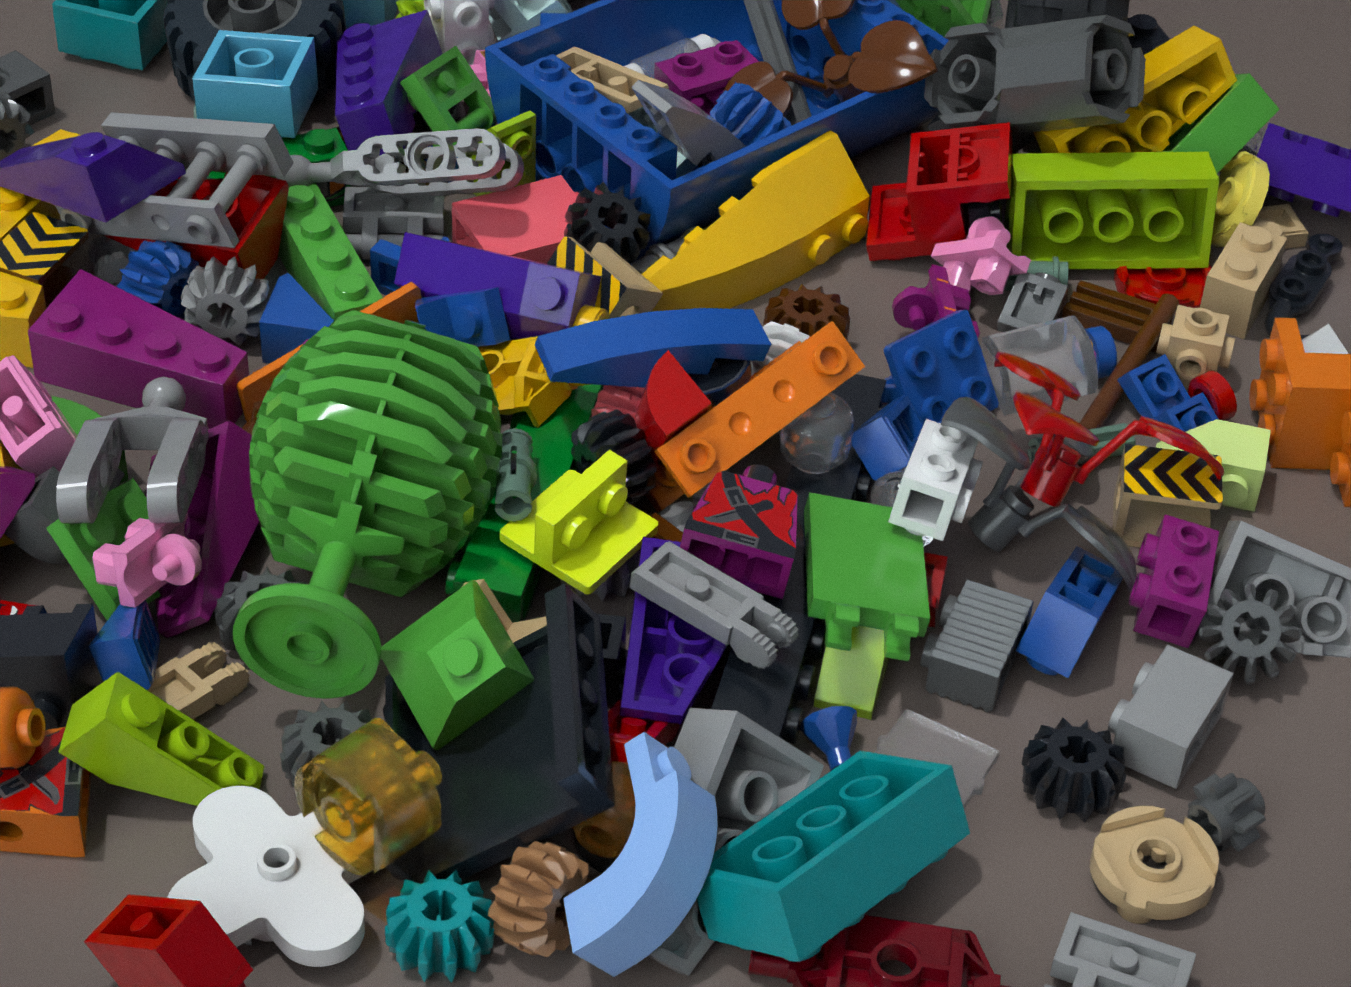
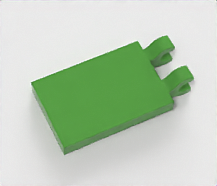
[804,492,930,661]

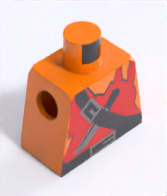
[0,727,91,857]

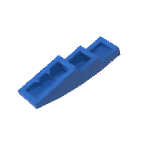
[535,308,772,388]

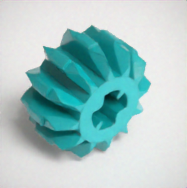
[385,870,495,983]

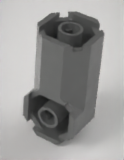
[924,15,1146,134]

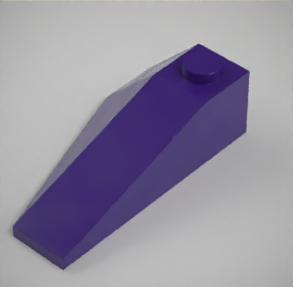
[0,132,186,223]
[620,537,727,724]

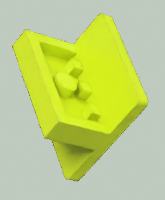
[500,450,658,595]

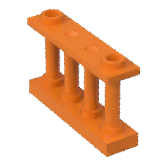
[645,321,865,512]

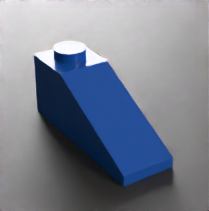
[1016,546,1123,678]

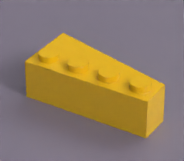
[1033,26,1237,153]

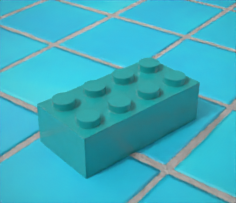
[696,751,970,962]

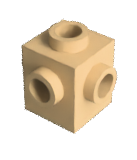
[1156,305,1235,390]

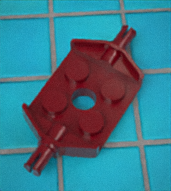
[748,915,1011,987]

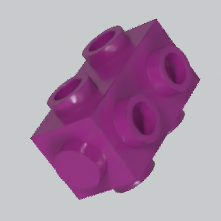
[1129,514,1219,648]

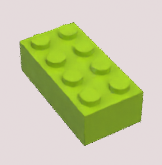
[1004,151,1219,269]

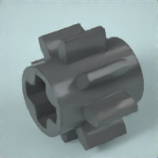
[1188,773,1266,852]

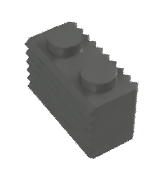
[920,579,1034,712]

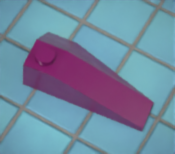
[145,420,259,638]

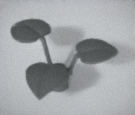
[941,391,1137,592]

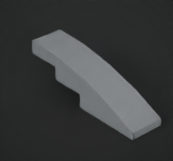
[631,80,746,165]

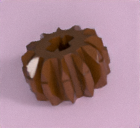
[763,284,851,341]

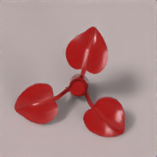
[994,351,1224,507]

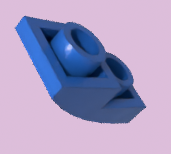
[1117,354,1219,432]

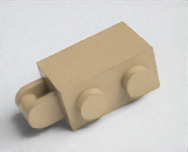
[1200,220,1287,339]

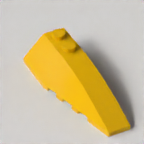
[642,130,870,312]

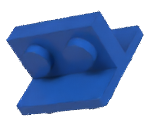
[884,310,999,423]

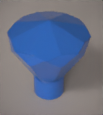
[800,706,857,771]

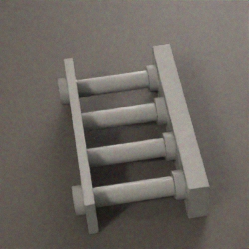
[55,112,294,248]

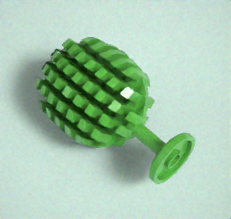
[232,310,503,699]

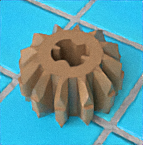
[488,841,591,957]

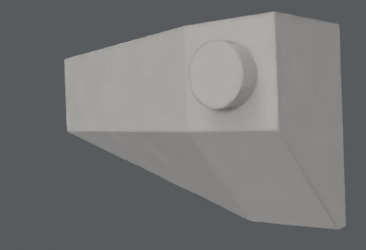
[1199,521,1351,658]

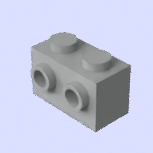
[1108,644,1234,789]

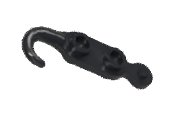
[1264,234,1343,339]

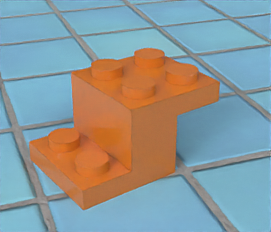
[1249,317,1351,507]

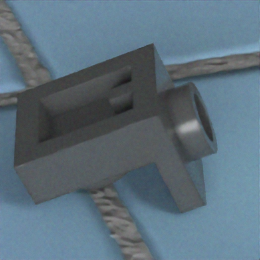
[997,272,1068,346]

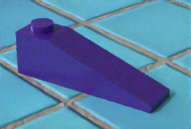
[394,232,601,341]

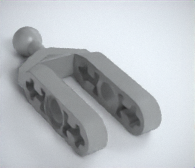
[276,128,524,198]
[56,376,209,524]

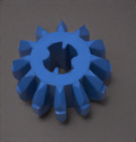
[710,82,791,146]
[116,240,199,318]

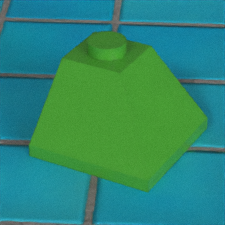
[381,580,535,750]

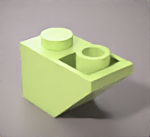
[1156,419,1271,512]

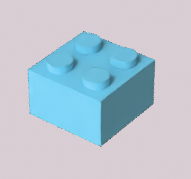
[192,30,318,138]

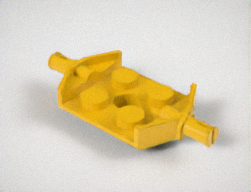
[478,336,591,427]

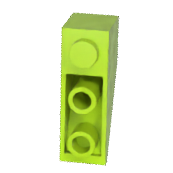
[59,672,265,806]

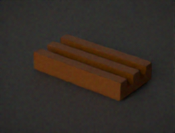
[1061,280,1176,352]

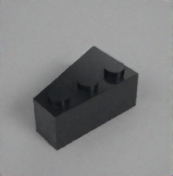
[0,603,103,730]

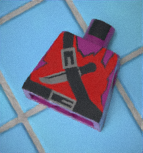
[680,464,798,599]

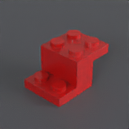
[866,122,1013,261]

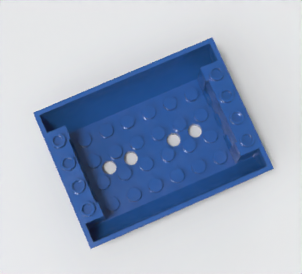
[485,0,949,260]

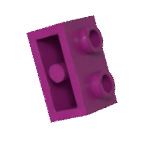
[654,40,759,116]

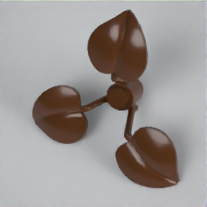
[723,0,938,117]

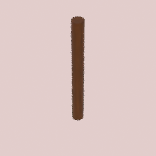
[1079,294,1179,430]

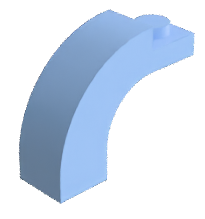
[563,732,718,977]

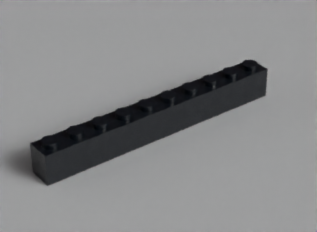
[711,374,889,744]

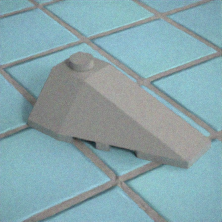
[648,708,824,976]

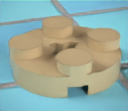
[1089,806,1219,924]

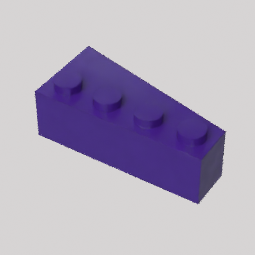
[335,10,443,155]
[1257,123,1351,218]

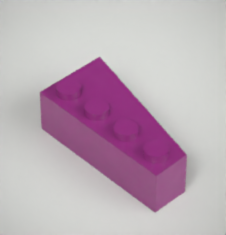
[28,269,249,429]

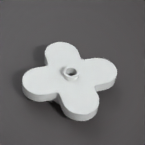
[167,786,385,967]

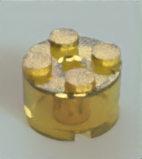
[294,718,442,876]

